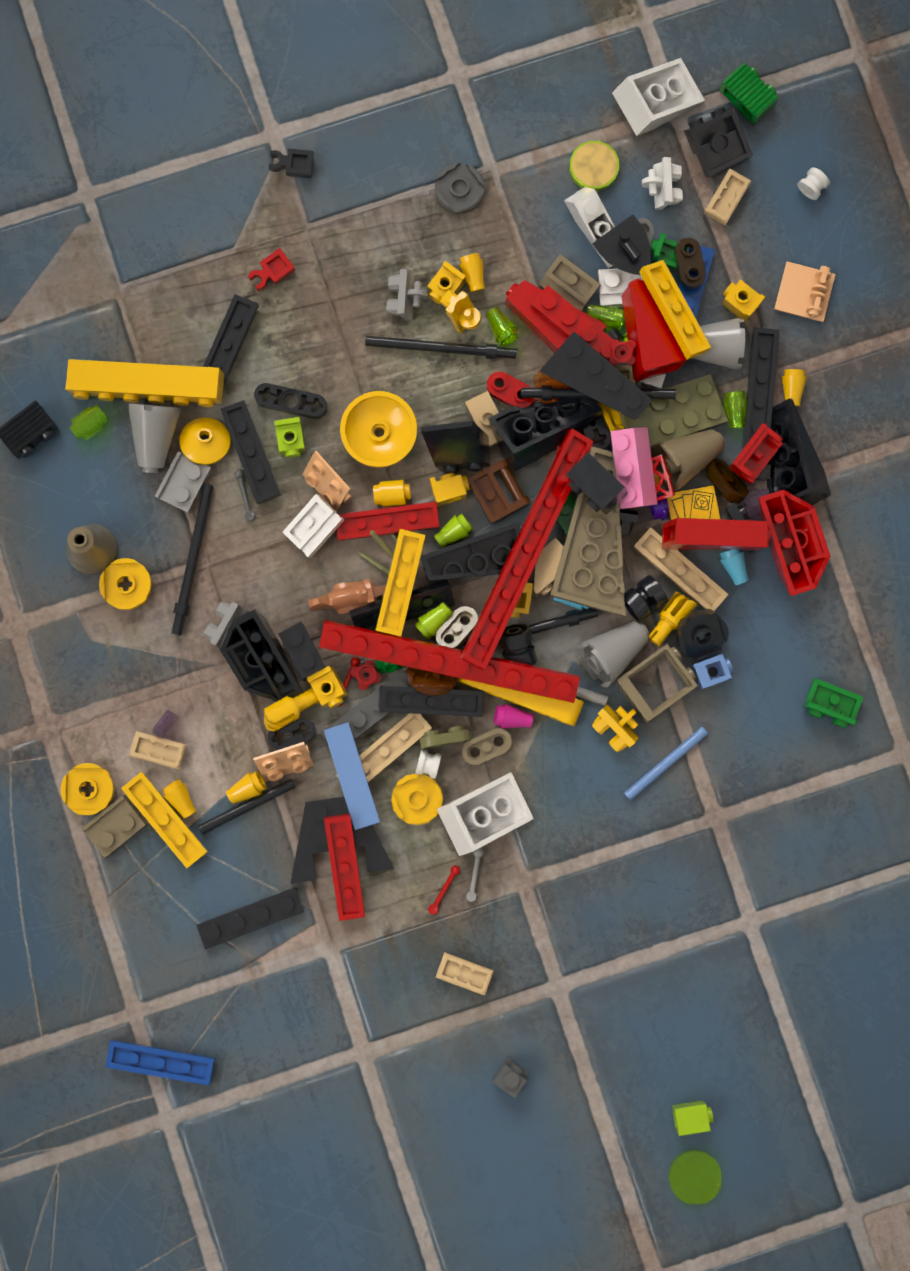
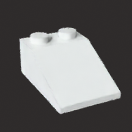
[612,58,705,136]
[437,772,534,856]

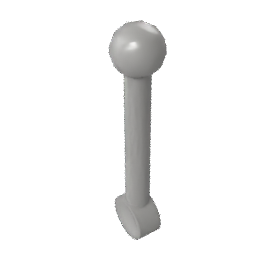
[466,848,484,902]

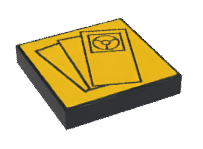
[664,484,722,521]

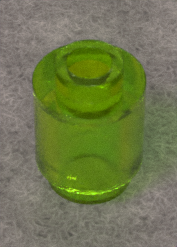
[69,404,109,441]

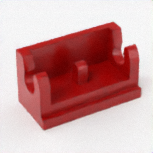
[729,423,783,484]

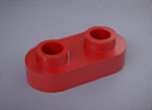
[487,372,534,408]

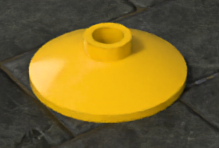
[179,417,231,465]

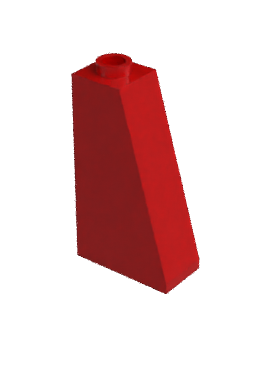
[621,278,688,382]
[505,280,607,353]
[662,518,771,550]

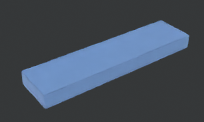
[324,722,380,830]

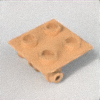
[774,262,836,322]
[303,451,352,511]
[253,742,314,782]

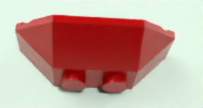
[758,490,830,596]

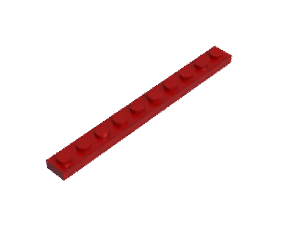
[460,429,594,671]
[319,620,580,703]

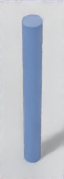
[624,726,708,801]

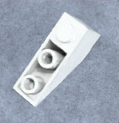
[564,187,615,268]

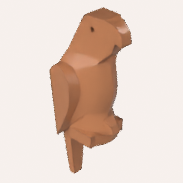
[308,579,386,614]

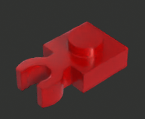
[248,248,295,292]

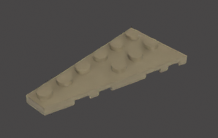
[550,446,626,617]

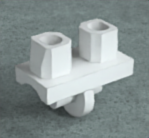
[642,157,683,210]

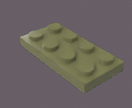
[618,374,728,448]

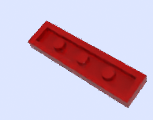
[531,285,625,366]
[336,502,440,541]
[324,813,365,921]

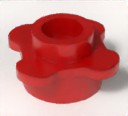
[610,339,636,366]
[351,660,382,690]

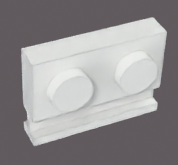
[597,268,643,308]
[283,494,344,558]

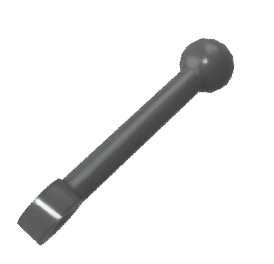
[234,469,255,521]

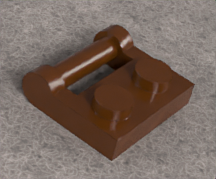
[467,458,531,525]

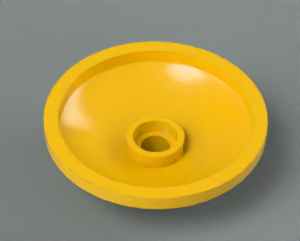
[340,391,417,468]

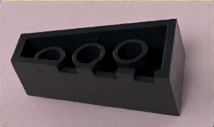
[540,331,652,420]
[420,522,535,581]

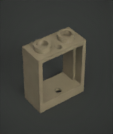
[615,644,698,723]

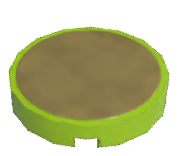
[569,141,619,191]

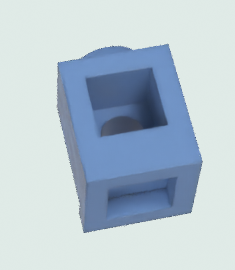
[691,654,733,691]

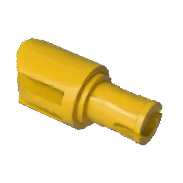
[648,591,697,647]
[264,688,319,731]

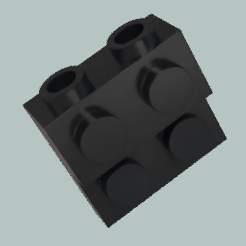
[684,106,753,177]

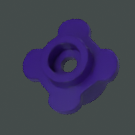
[649,494,669,521]

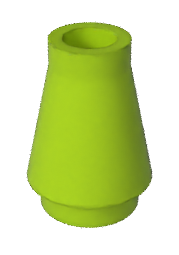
[434,513,473,548]
[415,602,453,639]

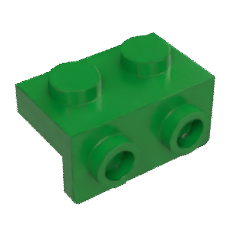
[803,678,863,729]

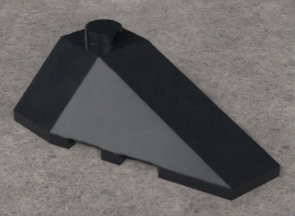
[488,398,603,472]
[767,398,831,505]

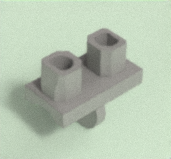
[386,269,428,321]
[204,602,248,649]

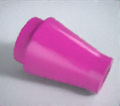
[494,703,533,729]

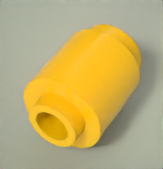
[373,479,411,507]

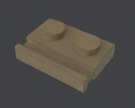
[538,254,601,311]
[81,796,147,858]

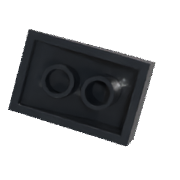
[421,421,491,474]

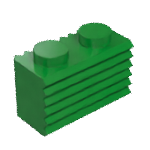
[719,63,778,125]

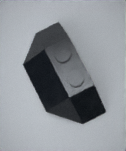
[220,609,302,702]

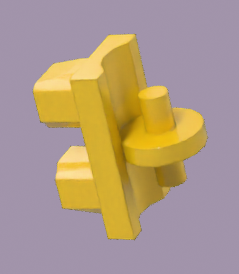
[440,290,482,334]
[592,704,639,752]

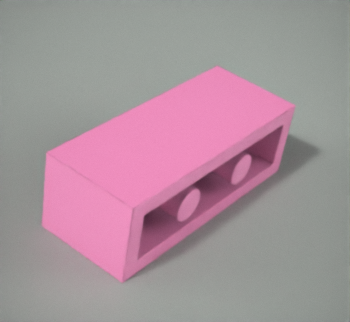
[611,427,657,509]

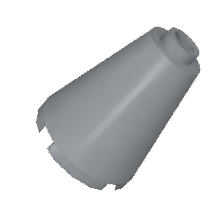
[691,318,745,370]
[129,403,180,473]
[576,621,649,688]

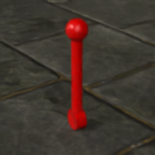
[337,657,361,707]
[428,865,460,915]

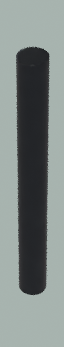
[198,778,296,835]

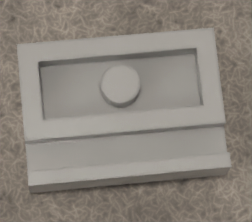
[155,451,212,514]

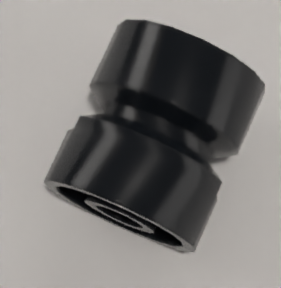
[624,575,669,623]
[499,623,537,665]

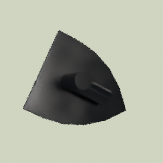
[592,214,651,275]

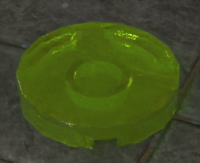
[668,1149,722,1205]

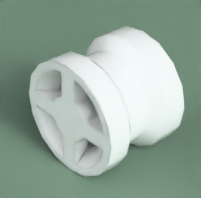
[797,167,830,200]
[415,749,442,779]

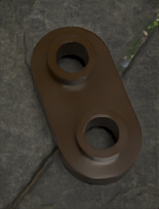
[674,238,706,290]
[706,459,748,504]

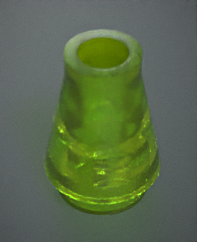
[587,304,624,330]
[486,307,519,346]
[722,391,748,429]

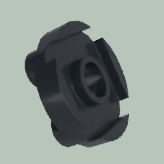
[676,609,729,661]

